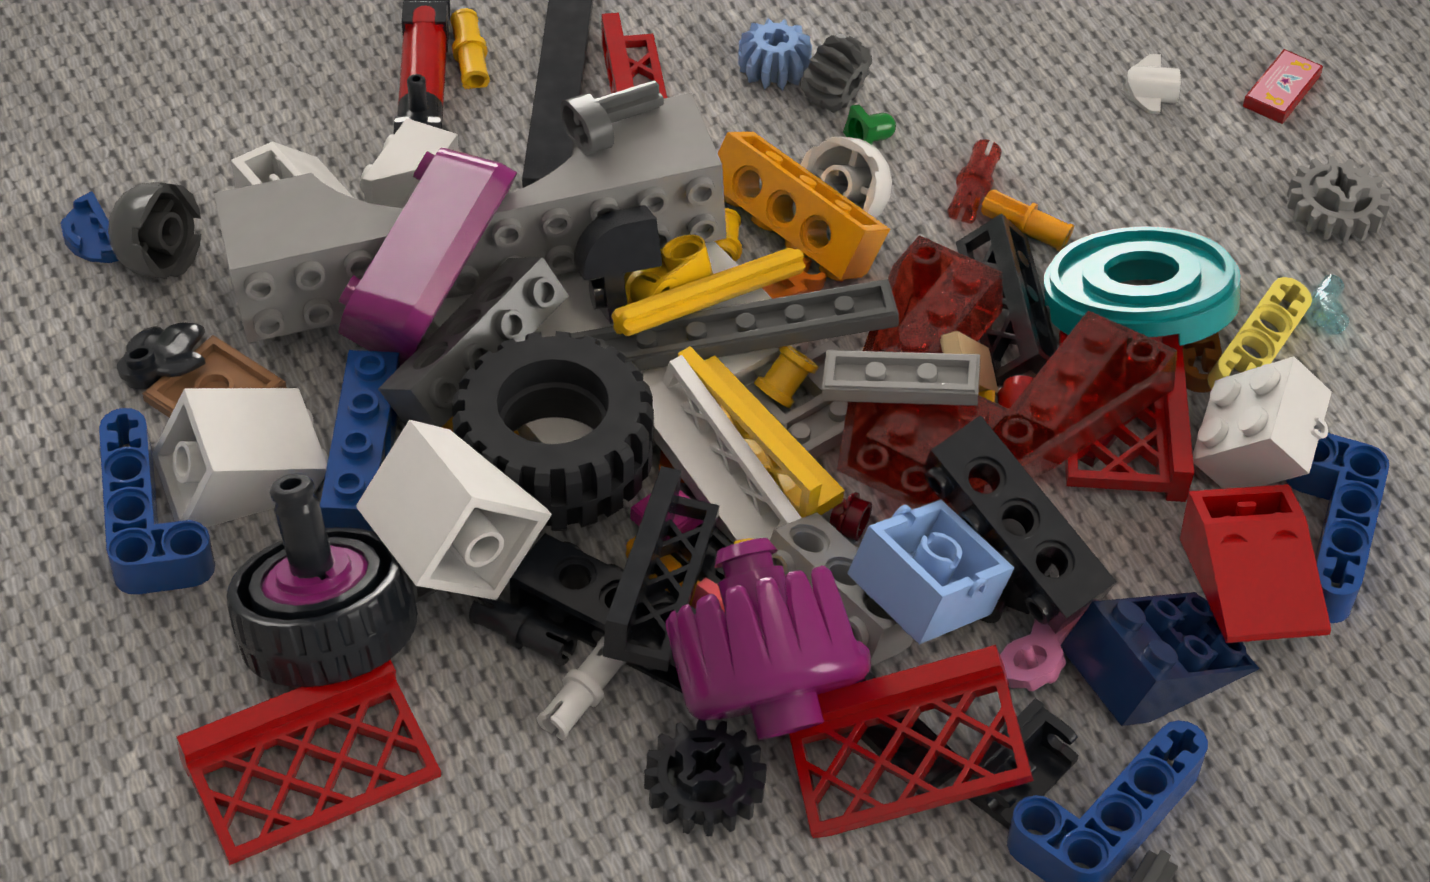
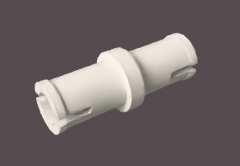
[537,637,626,740]

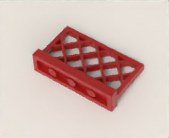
[1059,330,1194,502]
[789,645,1034,839]
[176,659,441,865]

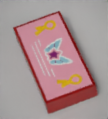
[1243,49,1323,124]

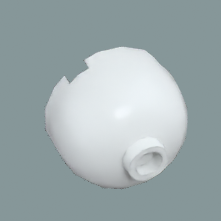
[800,137,892,229]

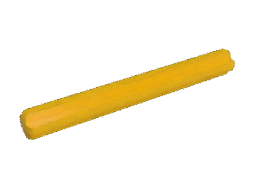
[611,248,806,336]

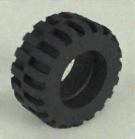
[452,331,654,531]

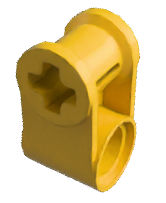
[624,235,713,305]

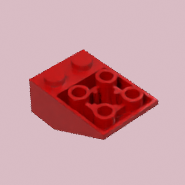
[1180,484,1331,643]

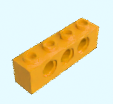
[718,132,890,282]

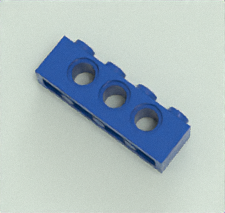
[320,350,400,531]

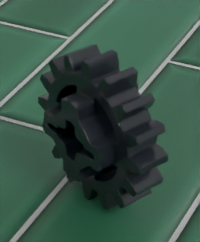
[644,719,767,836]

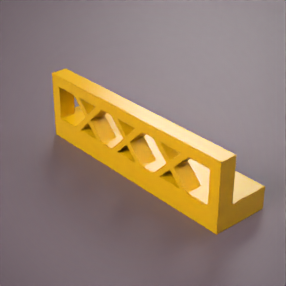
[678,346,845,518]

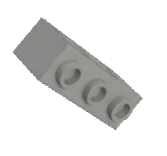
[770,513,913,667]

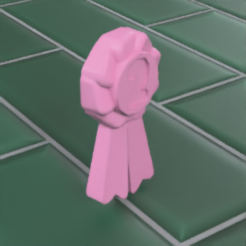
[1000,613,1084,691]

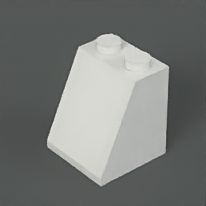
[152,388,328,527]
[356,420,552,600]

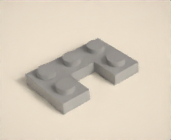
[746,340,893,459]

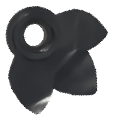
[117,322,206,389]

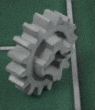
[1287,156,1391,242]

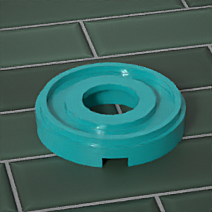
[1044,226,1241,350]

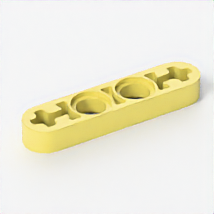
[1207,277,1312,390]

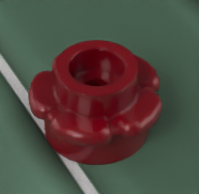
[829,492,872,541]

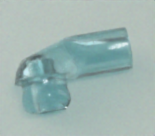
[1307,274,1349,335]

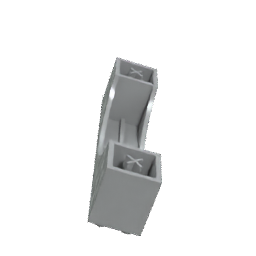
[213,93,726,343]

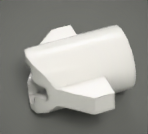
[1122,54,1181,114]

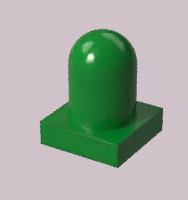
[843,104,896,145]

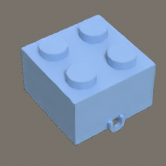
[847,499,1014,645]

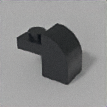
[574,205,662,324]

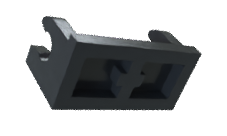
[968,698,1079,830]

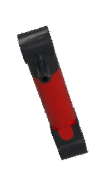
[394,0,450,134]

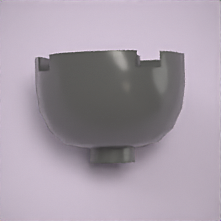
[108,182,201,279]

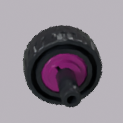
[226,474,418,687]

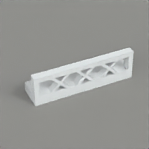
[650,355,801,543]

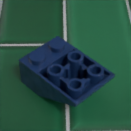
[1061,592,1259,726]

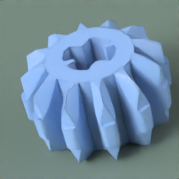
[738,18,812,91]

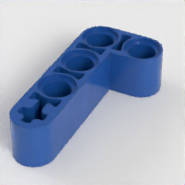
[99,408,215,594]
[1286,430,1389,624]
[1007,720,1208,882]

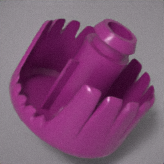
[666,538,871,740]

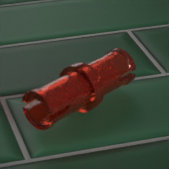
[947,139,1002,224]

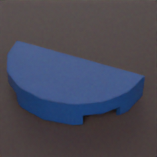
[61,191,119,263]

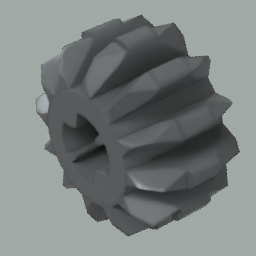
[801,33,872,113]

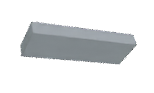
[822,350,980,406]

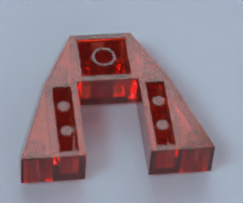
[837,235,1177,514]

